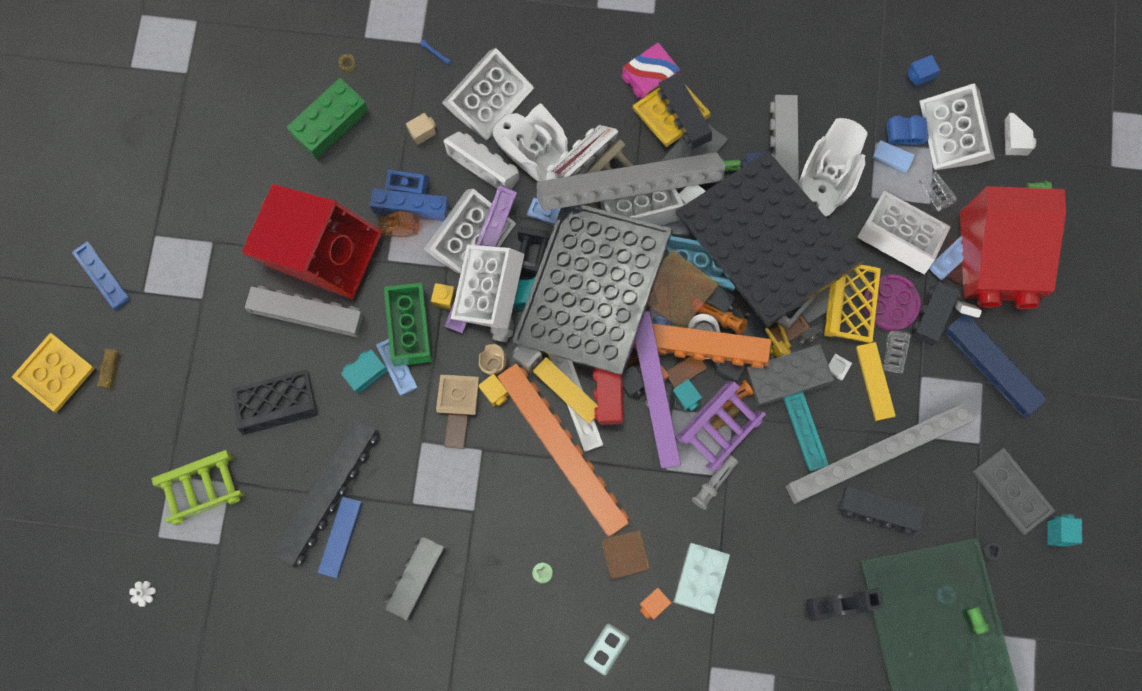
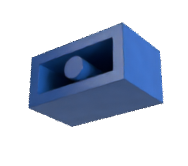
[385,169,430,194]

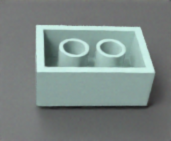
[673,543,730,614]

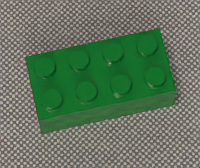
[286,78,369,159]
[384,282,432,366]

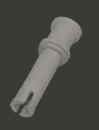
[691,455,739,510]

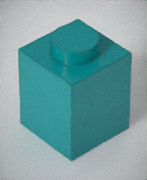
[671,379,702,412]

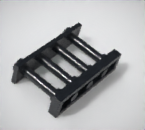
[517,225,552,278]

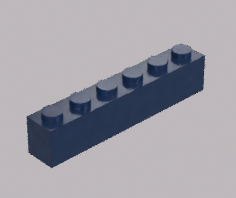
[943,314,1047,418]

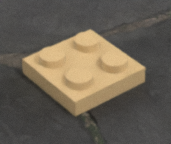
[436,375,479,415]

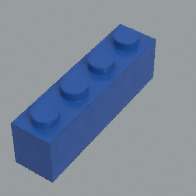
[370,188,449,221]

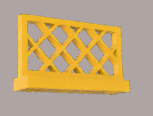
[824,265,881,343]

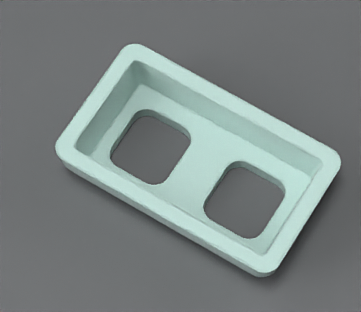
[584,623,629,675]

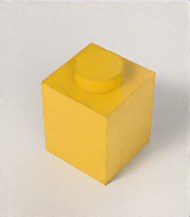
[431,283,456,310]
[478,374,509,407]

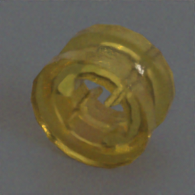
[338,54,356,73]

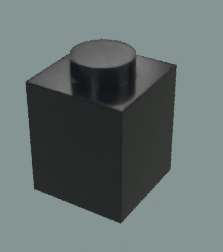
[705,285,736,313]
[623,366,645,399]

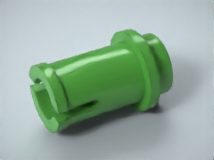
[722,159,740,172]
[1026,180,1052,189]
[967,607,989,634]

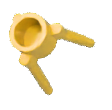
[765,324,791,358]

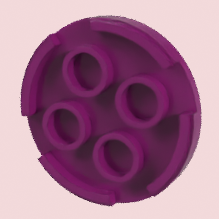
[862,274,921,331]

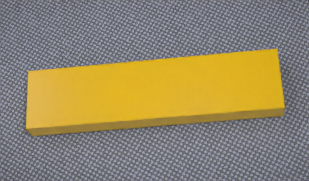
[856,342,895,421]
[533,357,598,424]

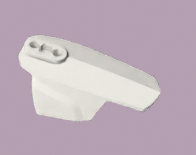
[493,104,568,181]
[798,118,868,217]

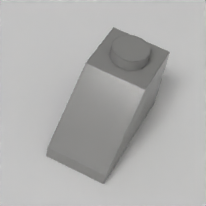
[513,345,543,375]

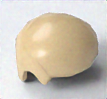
[479,344,507,375]

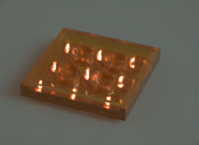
[648,249,719,328]

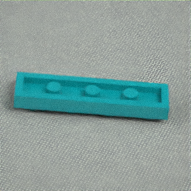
[784,392,829,472]

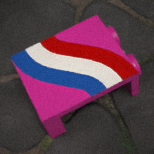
[622,43,680,99]

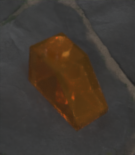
[378,210,419,238]

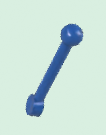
[420,40,451,65]

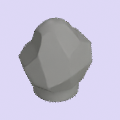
[490,318,514,343]

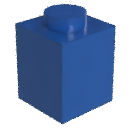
[908,55,940,86]

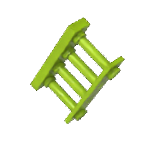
[151,450,245,526]

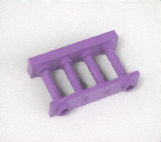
[676,381,766,471]

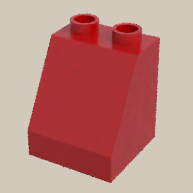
[241,184,382,300]
[960,186,1066,309]

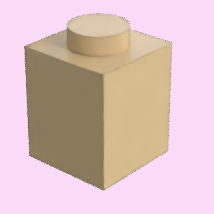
[406,113,437,145]

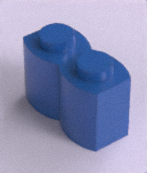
[886,115,929,145]

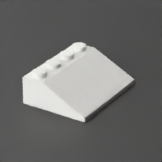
[442,48,534,140]
[920,83,995,170]
[424,189,516,275]
[858,190,950,274]
[451,245,524,329]

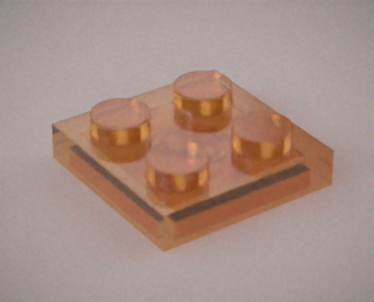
[601,530,650,580]

